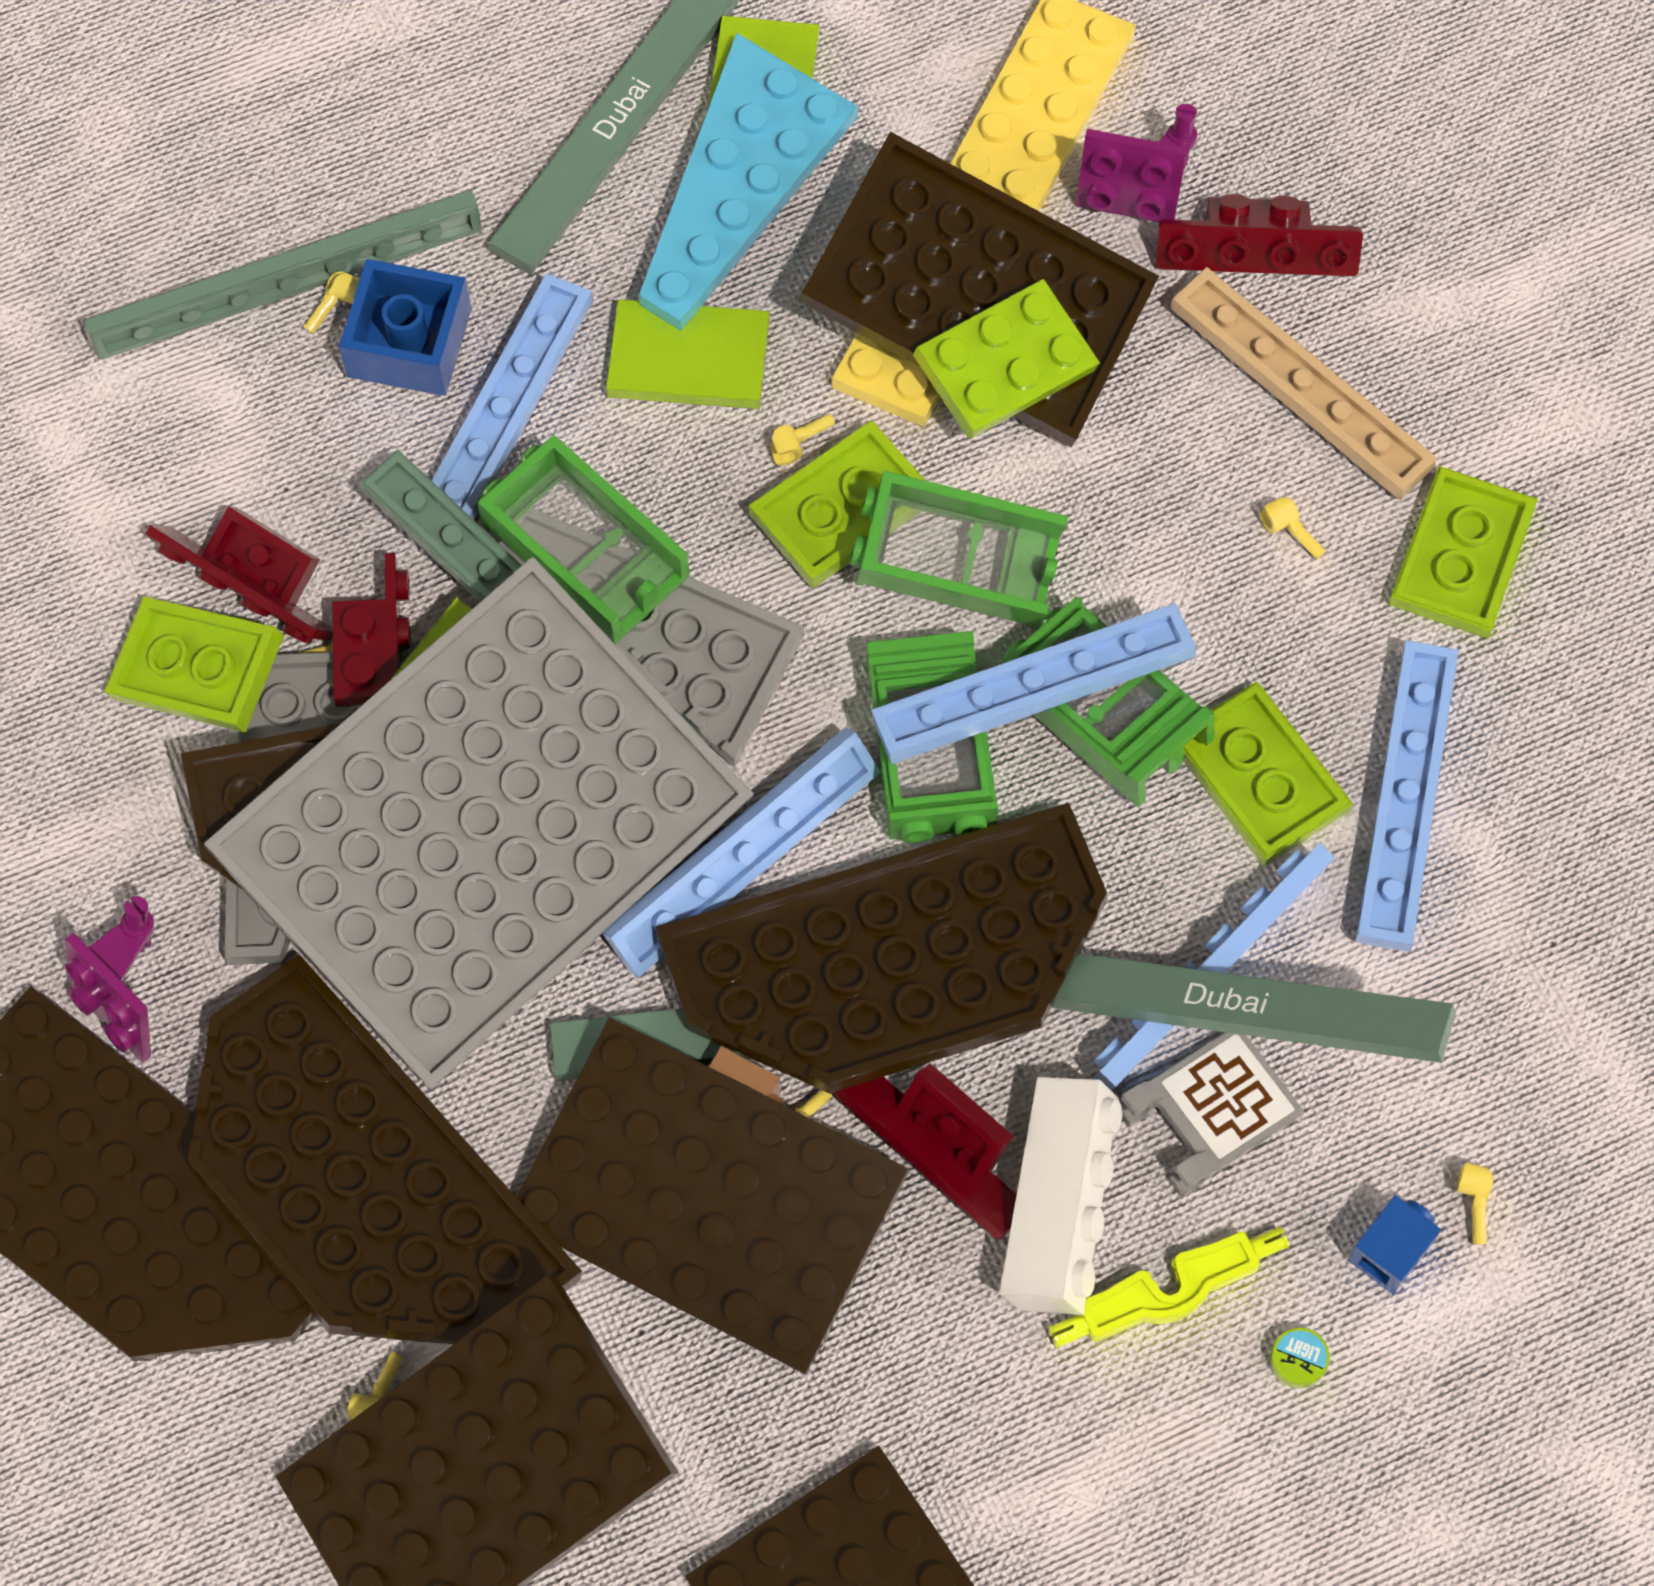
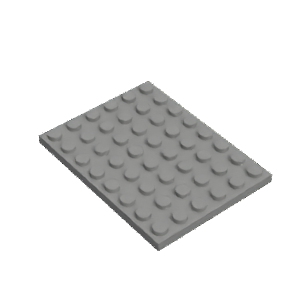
[204,556,754,1091]

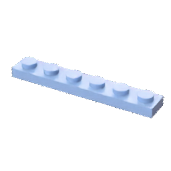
[432,273,593,520]
[871,603,1196,764]
[1355,640,1459,952]
[602,727,881,978]
[1092,842,1335,1091]

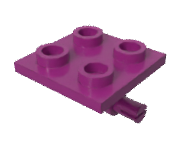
[1075,104,1197,222]
[65,896,154,1063]

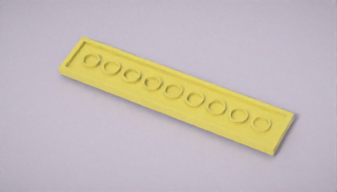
[832,0,1136,427]

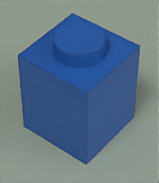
[1347,1195,1442,1295]

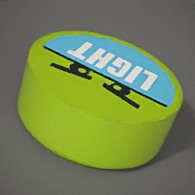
[1270,1328,1330,1389]

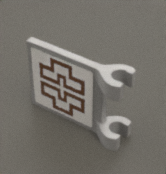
[1120,1032,1305,1197]

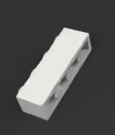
[999,1077,1122,1315]

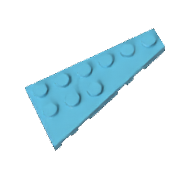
[639,33,858,331]

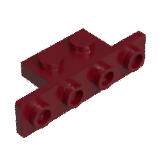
[1156,194,1363,276]
[145,506,333,644]
[332,552,411,707]
[834,1063,1017,1239]

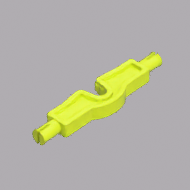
[1048,1226,1289,1349]

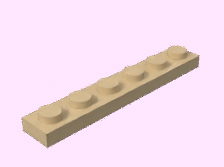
[1171,267,1437,500]

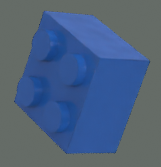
[339,259,472,396]

